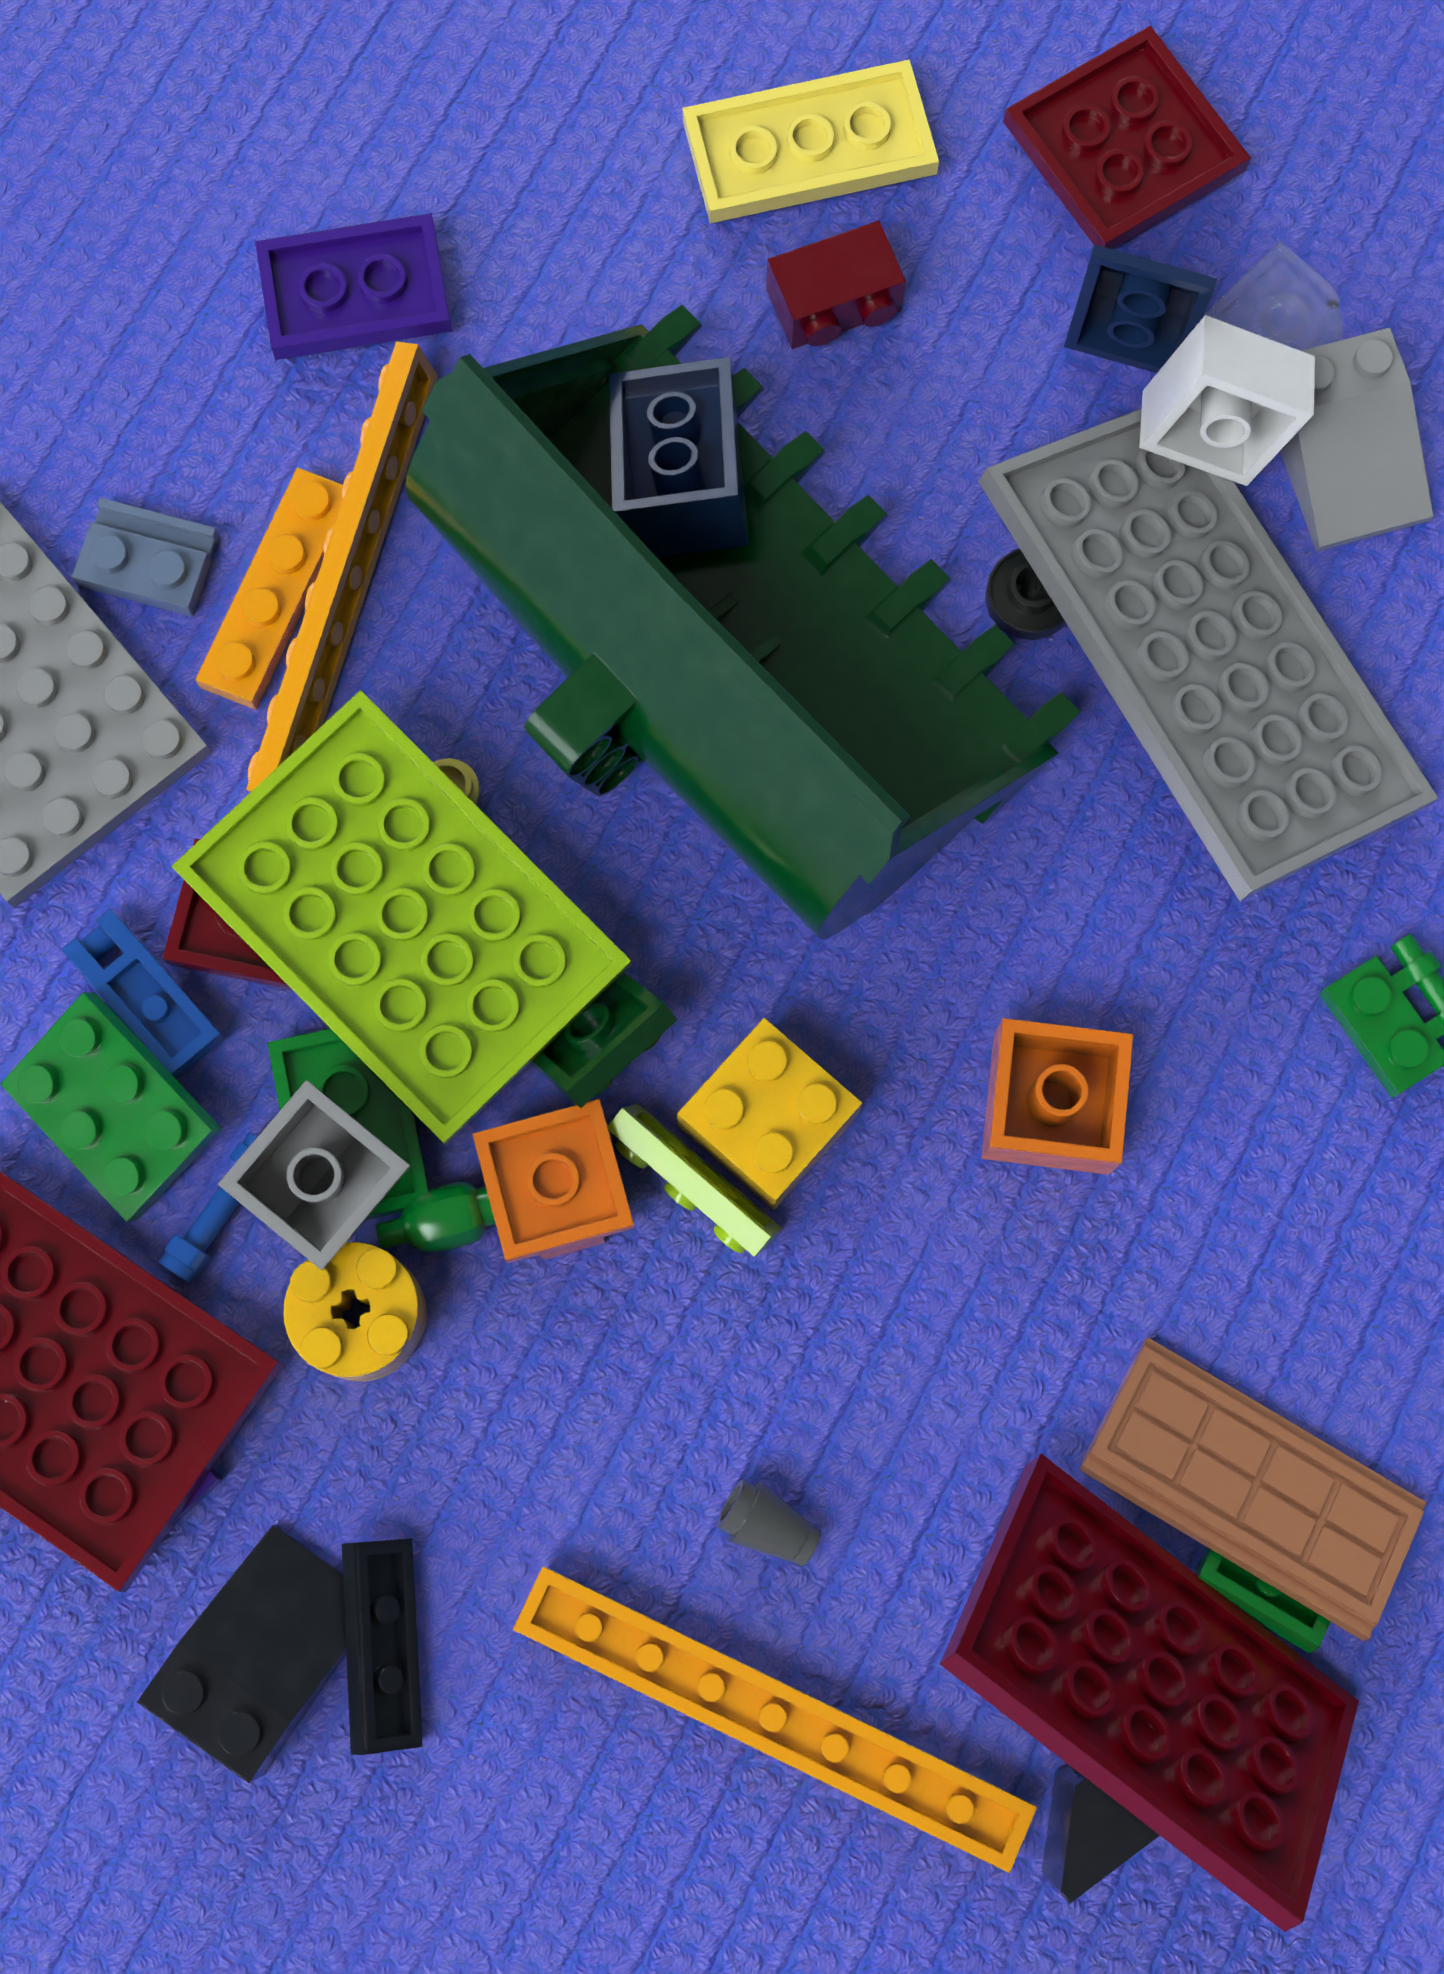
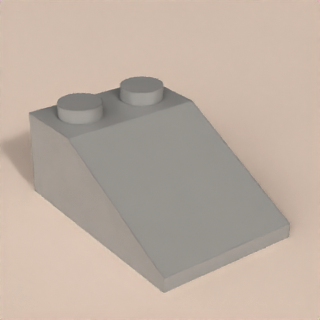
[1280,328,1434,552]

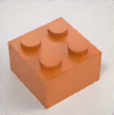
[981,1018,1133,1175]

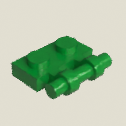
[1319,934,1444,1098]

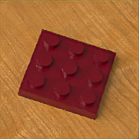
[1003,25,1251,249]

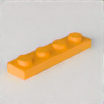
[195,467,343,710]

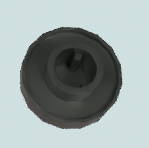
[985,549,1066,640]

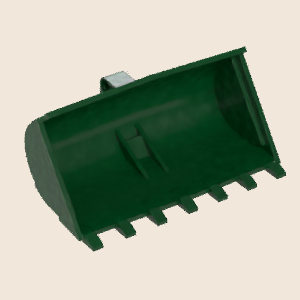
[406,305,1081,939]

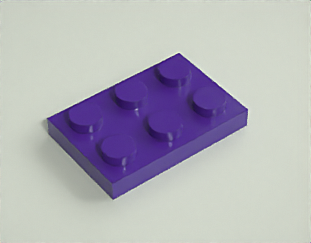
[255,213,452,360]

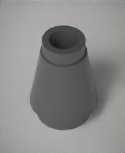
[717,1479,821,1567]

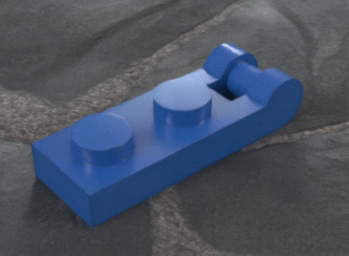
[61,908,225,1080]

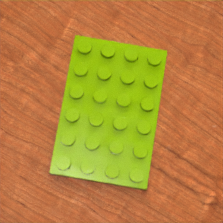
[171,690,631,1145]

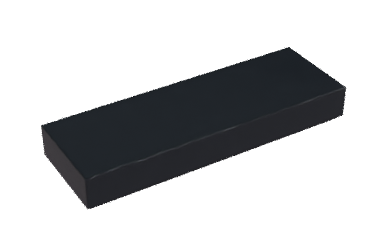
[342,1538,423,1755]

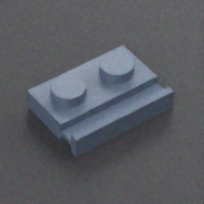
[71,497,220,617]

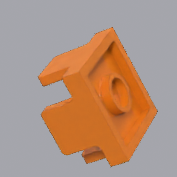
[472,1099,635,1264]

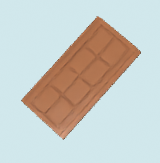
[1079,1337,1426,1641]

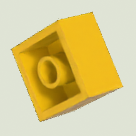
[677,1018,862,1211]

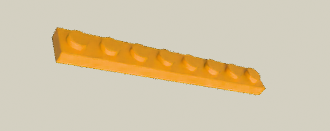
[246,341,438,793]
[513,1566,1037,1873]

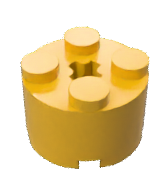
[283,1242,427,1382]

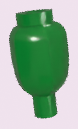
[376,1181,496,1253]

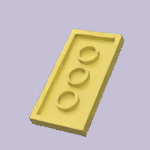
[682,59,939,224]

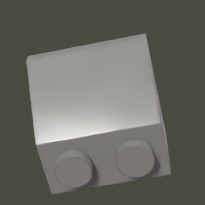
[218,1080,410,1271]

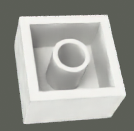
[1139,315,1315,486]

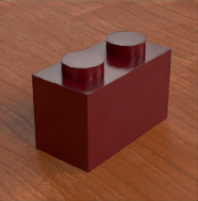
[766,220,906,349]

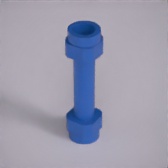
[159,1132,257,1283]

